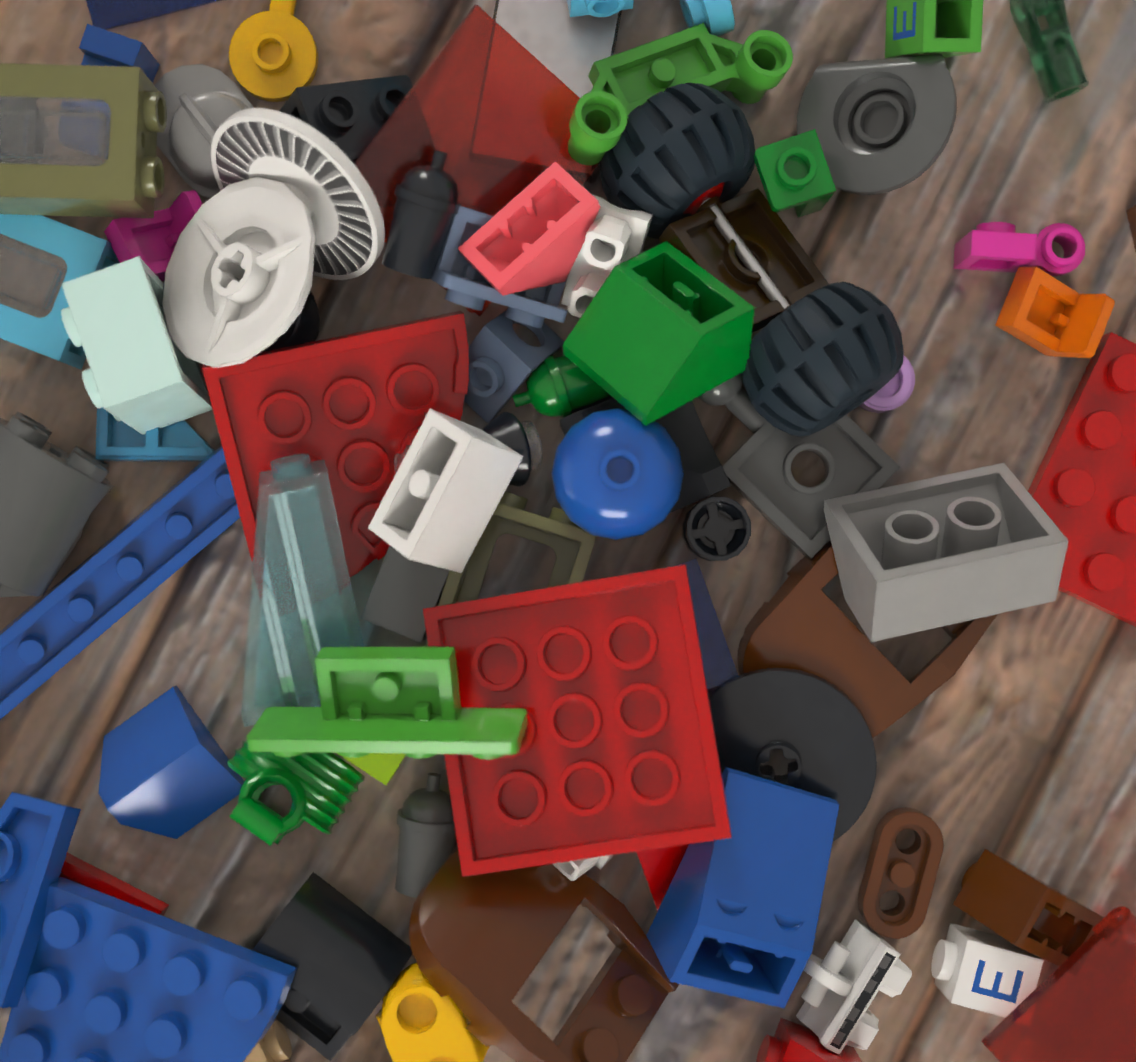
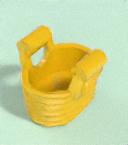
[376,963,489,1062]

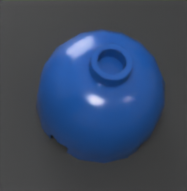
[551,408,684,540]

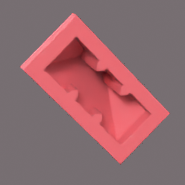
[458,161,601,296]

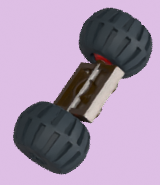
[599,82,904,437]

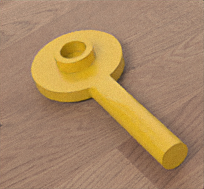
[229,0,318,102]

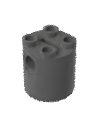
[0,412,114,597]

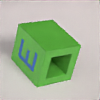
[885,0,983,58]

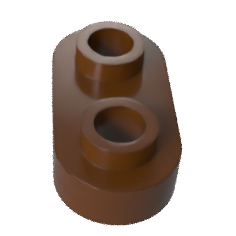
[858,807,944,939]

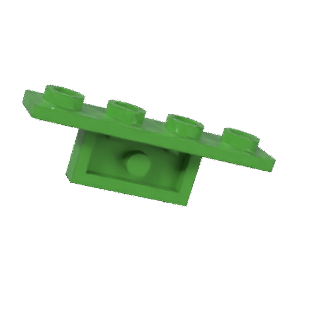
[247,647,528,759]

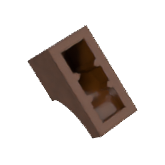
[953,849,1105,973]

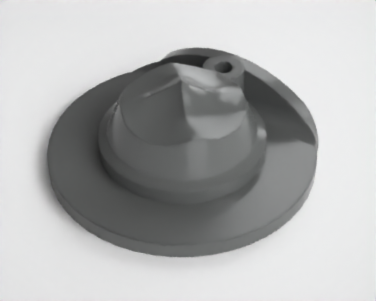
[797,54,957,195]

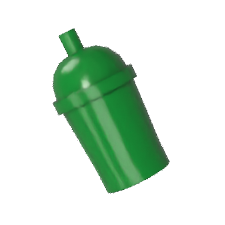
[512,356,612,418]

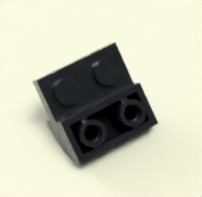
[253,872,413,1061]

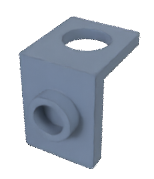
[464,310,564,423]

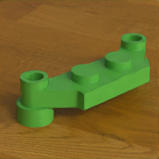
[567,23,793,166]

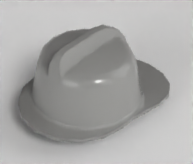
[155,64,254,198]

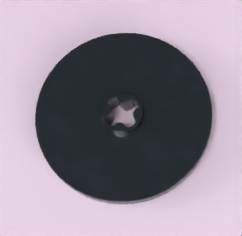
[709,668,877,841]

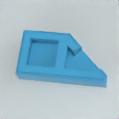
[96,407,215,462]

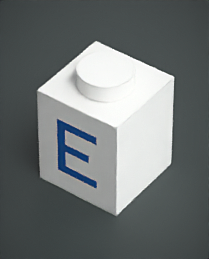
[931,923,1044,1024]

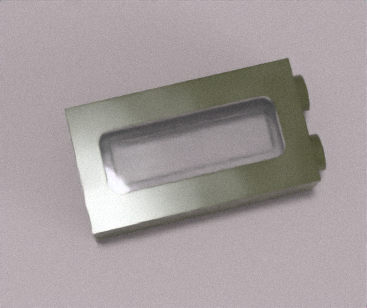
[0,63,167,218]

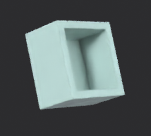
[61,256,213,435]

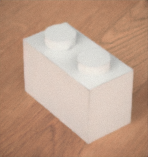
[368,409,523,573]

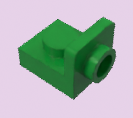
[754,129,836,218]

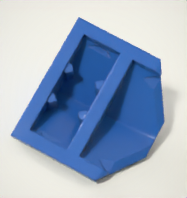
[98,686,245,839]

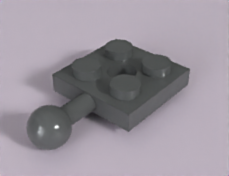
[698,373,900,559]

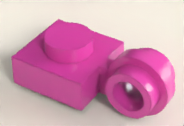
[953,222,1085,276]

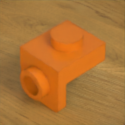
[995,267,1115,358]

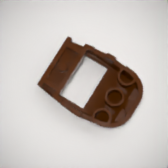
[737,540,998,738]
[409,847,679,1062]

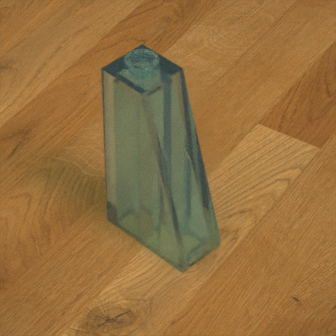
[241,454,364,727]

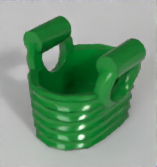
[227,740,365,846]

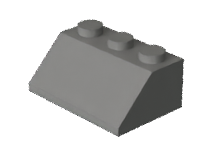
[824,463,1069,642]

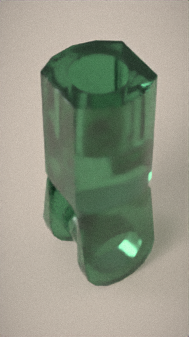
[1010,0,1089,103]

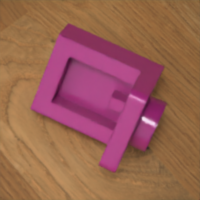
[104,190,203,282]

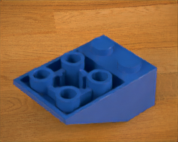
[646,767,840,1008]

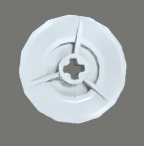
[162,177,315,368]

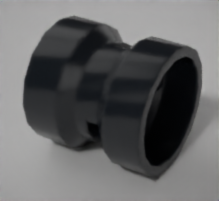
[682,497,751,561]

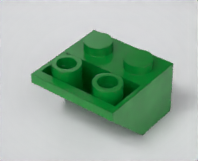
[563,241,755,426]

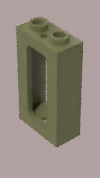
[425,491,597,647]

